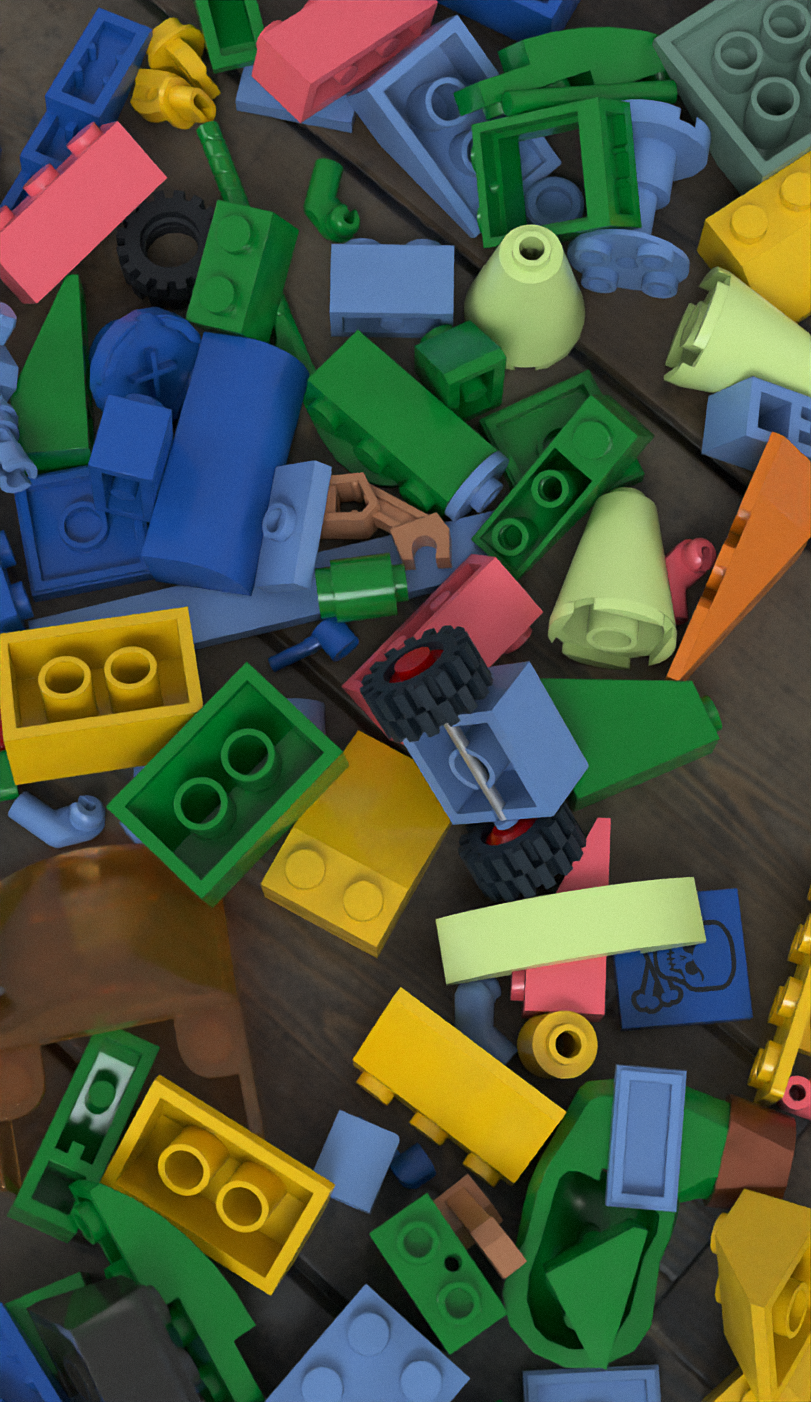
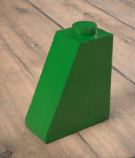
[539,678,722,812]

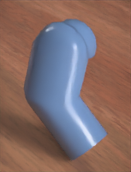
[8,791,105,848]
[455,978,518,1065]

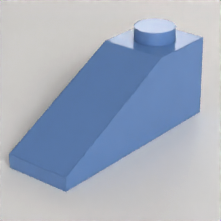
[701,376,811,471]

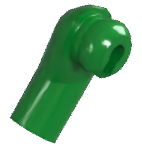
[303,158,361,243]

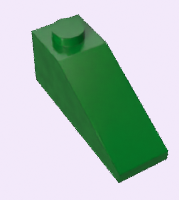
[10,274,95,475]
[7,1019,160,1244]

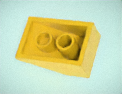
[261,730,452,959]

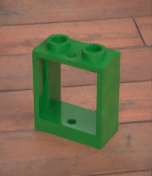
[471,97,642,249]
[369,1193,508,1355]

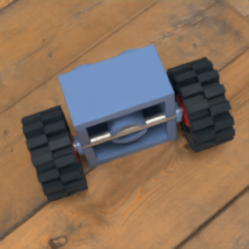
[360,625,589,903]

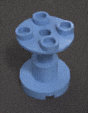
[567,99,711,298]

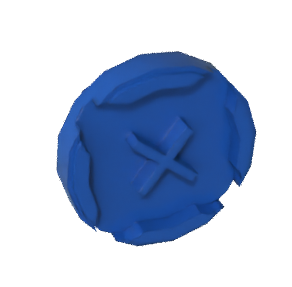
[88,307,201,422]

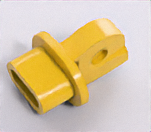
[146,17,221,100]
[130,69,216,130]

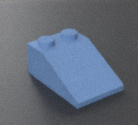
[345,15,562,238]

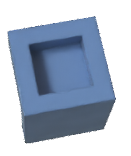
[313,1109,399,1215]

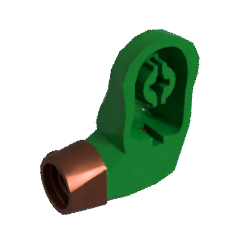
[502,1078,796,1368]

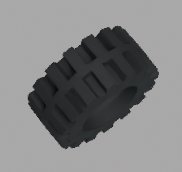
[116,190,215,310]

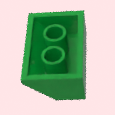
[106,662,349,908]

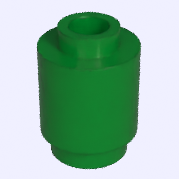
[315,552,409,623]

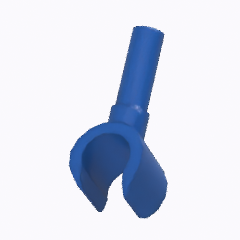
[268,617,359,672]
[358,1116,436,1189]

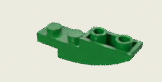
[453,27,671,120]
[68,1179,265,1402]

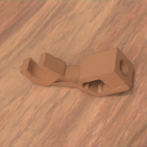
[320,472,452,570]
[433,1174,527,1279]

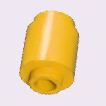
[517,1011,598,1079]

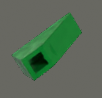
[471,394,655,581]

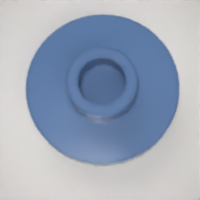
[445,451,509,523]

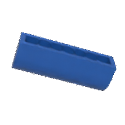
[141,332,310,596]

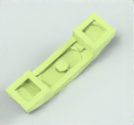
[435,877,707,986]

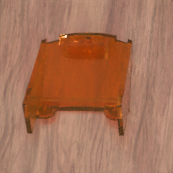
[0,844,270,1198]

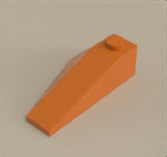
[665,431,811,681]

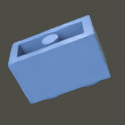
[330,238,454,338]

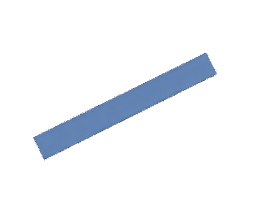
[28,510,531,650]

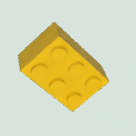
[0,606,203,785]

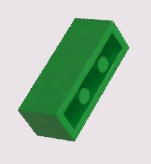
[305,330,498,521]

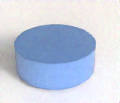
[524,177,584,226]

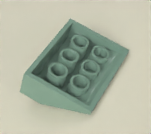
[653,0,811,196]

